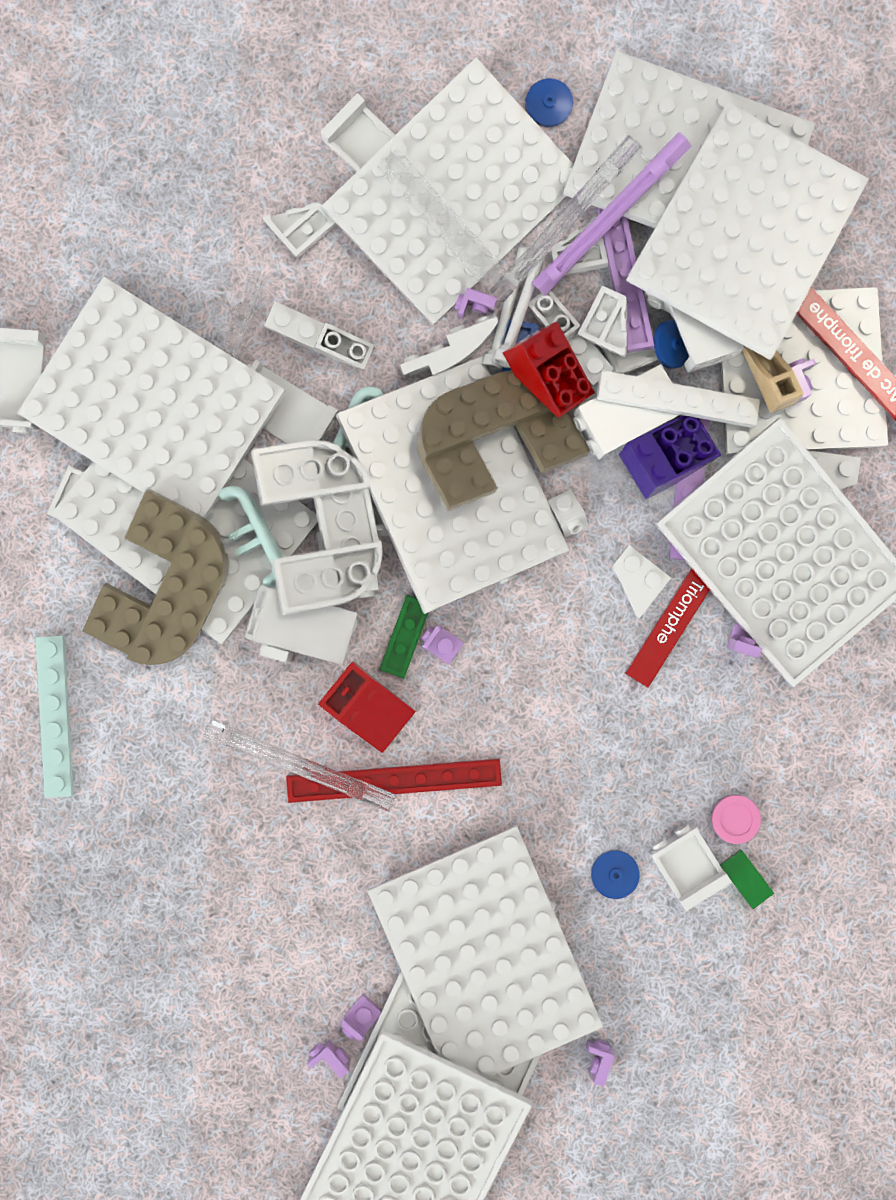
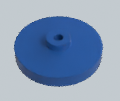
[525,78,573,127]
[654,320,689,369]
[591,850,640,899]

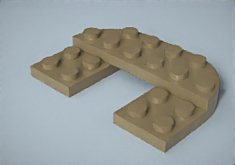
[417,371,590,511]
[82,489,229,665]

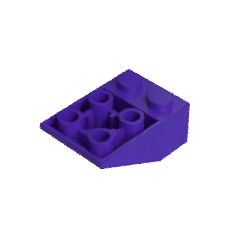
[619,415,721,499]

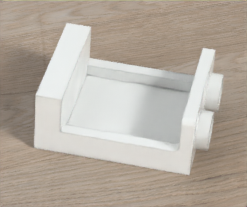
[320,93,395,172]
[648,823,732,911]

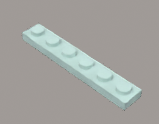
[35,636,74,798]

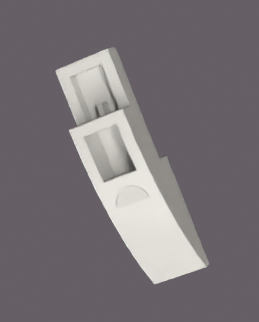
[528,290,615,389]
[263,301,374,370]
[400,316,498,379]

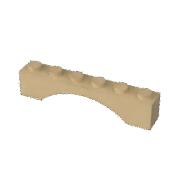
[742,345,804,413]

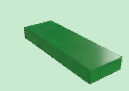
[379,595,429,679]

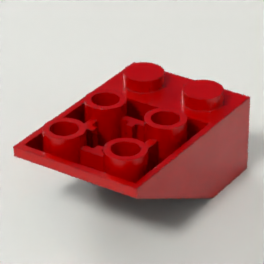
[502,321,595,418]
[318,661,416,753]

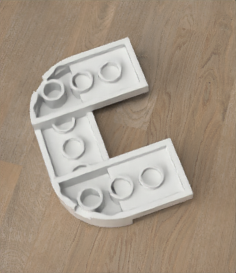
[251,441,382,615]

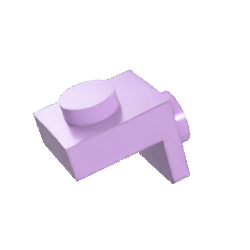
[307,1040,350,1079]

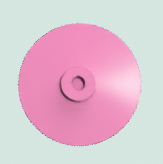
[711,795,761,844]

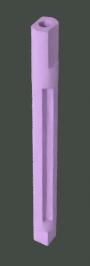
[532,132,692,296]

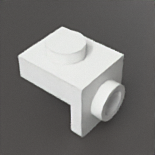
[547,489,588,537]

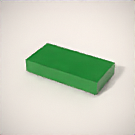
[719,849,774,909]

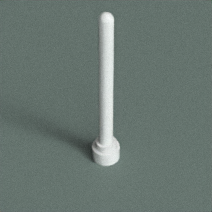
[482,246,528,371]
[493,247,547,368]

